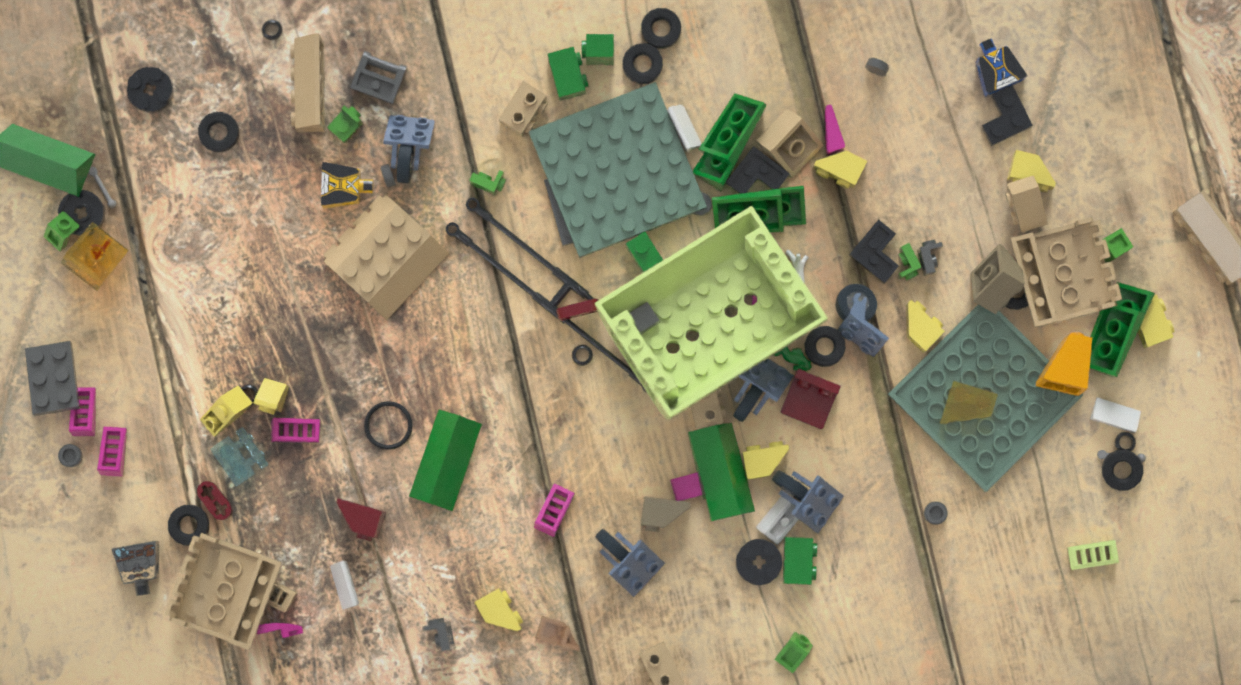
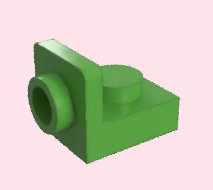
[327,105,363,144]
[469,170,506,195]
[43,212,79,252]
[1102,228,1134,263]
[898,243,921,281]
[774,632,813,673]

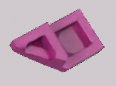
[257,623,304,638]

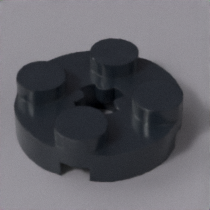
[127,67,174,113]
[58,190,105,236]
[736,539,782,585]

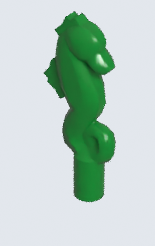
[773,346,812,371]

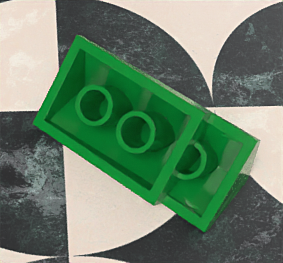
[692,93,767,192]
[0,123,96,197]
[712,185,806,233]
[1089,282,1155,378]
[409,409,482,511]
[688,423,755,521]

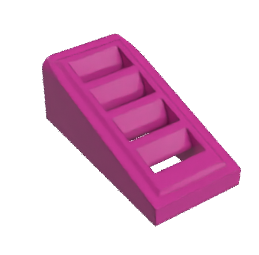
[824,104,845,156]
[69,387,96,436]
[271,418,320,443]
[97,426,127,477]
[534,483,575,537]

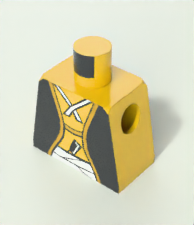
[321,162,374,208]

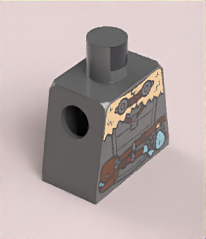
[112,541,159,596]

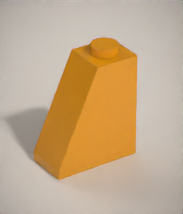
[1036,332,1092,396]

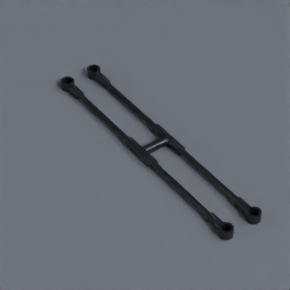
[446,198,647,393]

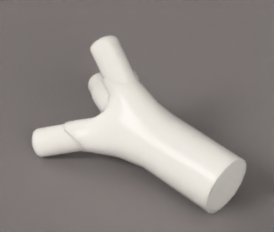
[786,250,808,283]

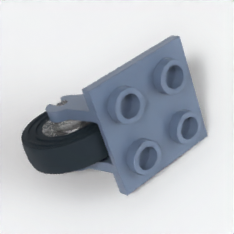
[383,115,435,183]
[835,284,889,357]
[733,358,794,422]
[772,470,844,533]
[595,529,665,597]

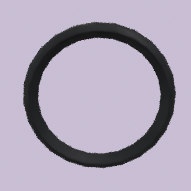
[364,401,413,450]

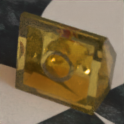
[61,222,129,291]

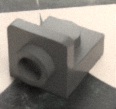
[917,240,943,276]

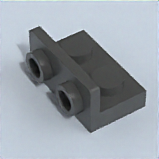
[423,618,456,652]

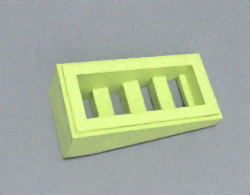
[1067,540,1119,570]

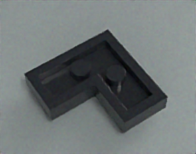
[981,85,1033,147]
[726,146,790,194]
[849,219,899,284]

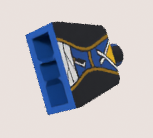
[976,38,1027,97]

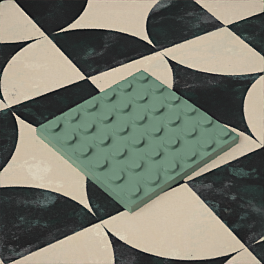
[529,82,707,258]
[888,304,1083,492]

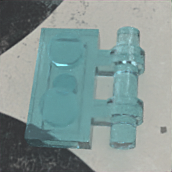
[210,427,269,487]

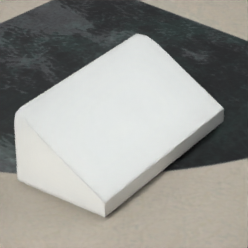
[667,105,701,152]
[1090,397,1141,433]
[756,493,799,545]
[330,561,359,609]

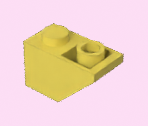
[1007,150,1056,192]
[813,151,867,189]
[1137,294,1175,349]
[906,300,945,353]
[254,378,289,415]
[200,386,252,437]
[742,441,789,480]
[475,588,523,631]

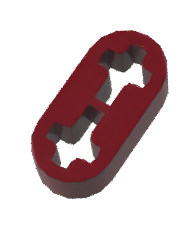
[556,299,599,321]
[197,481,233,520]

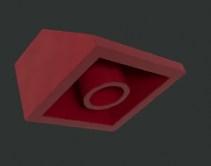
[336,498,386,542]

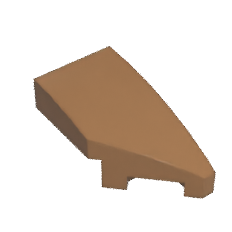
[535,616,580,651]

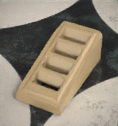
[267,581,298,613]

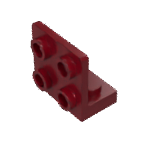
[780,369,841,429]

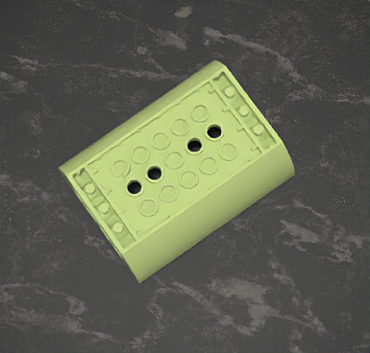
[595,206,828,420]

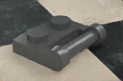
[350,51,408,104]

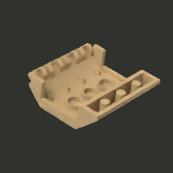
[323,195,449,320]
[1010,217,1122,327]
[164,533,282,650]

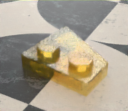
[940,380,998,424]

